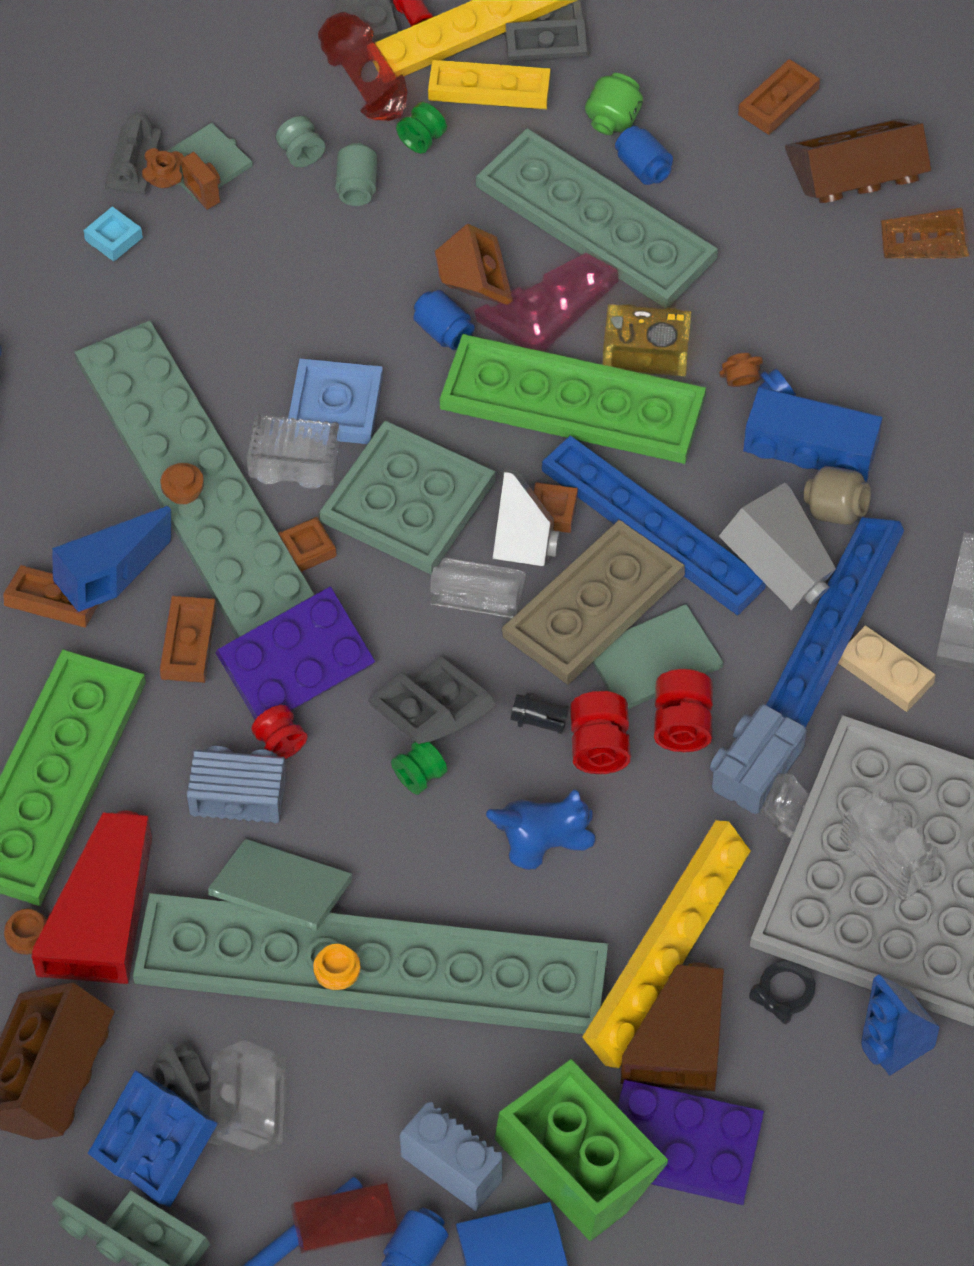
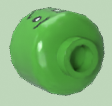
[585,73,644,135]

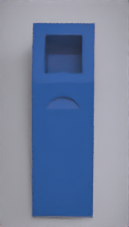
[52,506,171,612]
[861,974,940,1076]

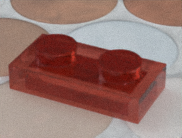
[291,1183,397,1254]

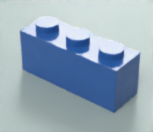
[743,387,883,482]

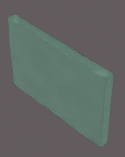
[592,604,723,709]
[208,839,352,931]

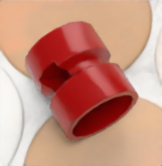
[654,669,713,753]
[571,691,631,774]

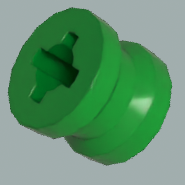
[396,102,447,154]
[391,742,447,795]

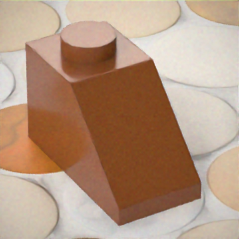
[435,223,513,305]

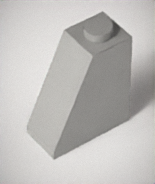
[719,482,836,610]

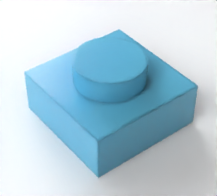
[83,206,143,262]

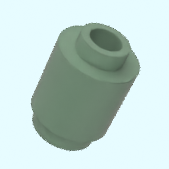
[335,143,377,206]

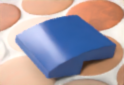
[88,1070,218,1207]
[455,1202,568,1266]

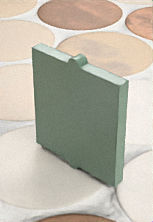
[162,123,253,202]

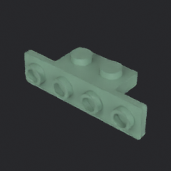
[52,1190,210,1266]

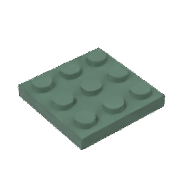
[319,420,496,575]

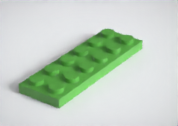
[440,334,706,464]
[0,649,146,906]

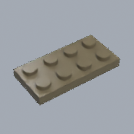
[502,520,685,685]

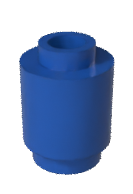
[615,126,673,185]
[413,290,475,350]
[381,1208,449,1266]

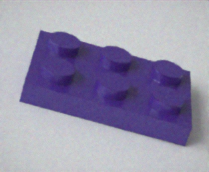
[215,586,375,720]
[618,1080,764,1205]

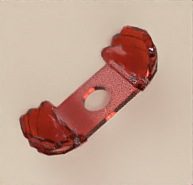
[318,12,408,121]

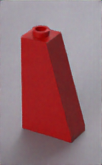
[31,810,152,984]

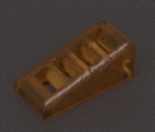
[881,208,969,258]

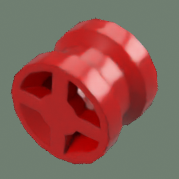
[251,705,308,759]

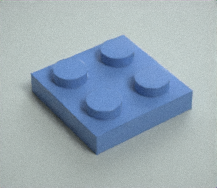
[287,359,383,444]

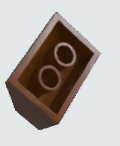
[785,118,931,203]
[0,982,115,1140]

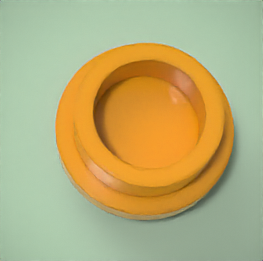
[313,944,361,990]

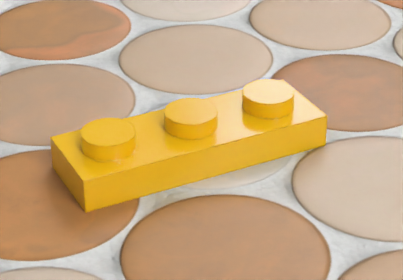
[428,60,551,109]

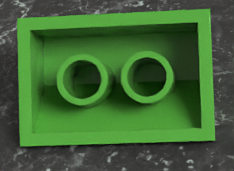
[495,1059,668,1241]

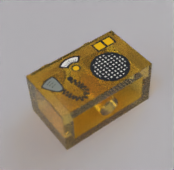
[603,304,691,377]

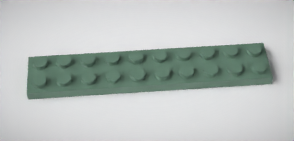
[75,320,314,638]
[133,893,608,1034]

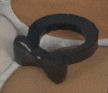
[749,960,816,1024]

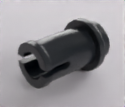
[510,692,569,734]

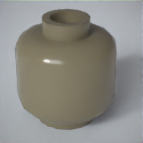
[804,466,871,525]

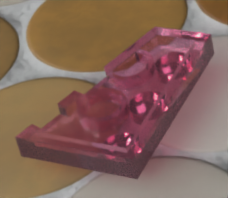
[474,253,619,352]

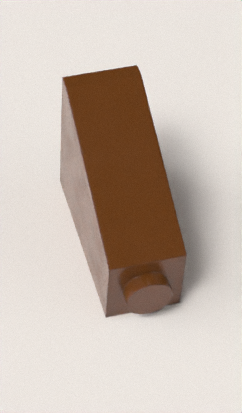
[620,962,724,1092]

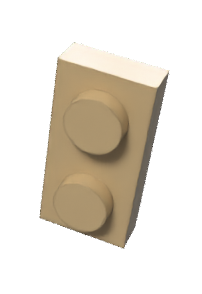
[838,625,935,712]

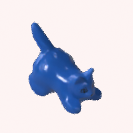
[486,790,596,870]

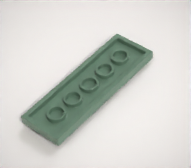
[476,128,718,309]

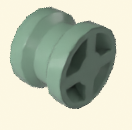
[275,116,326,167]

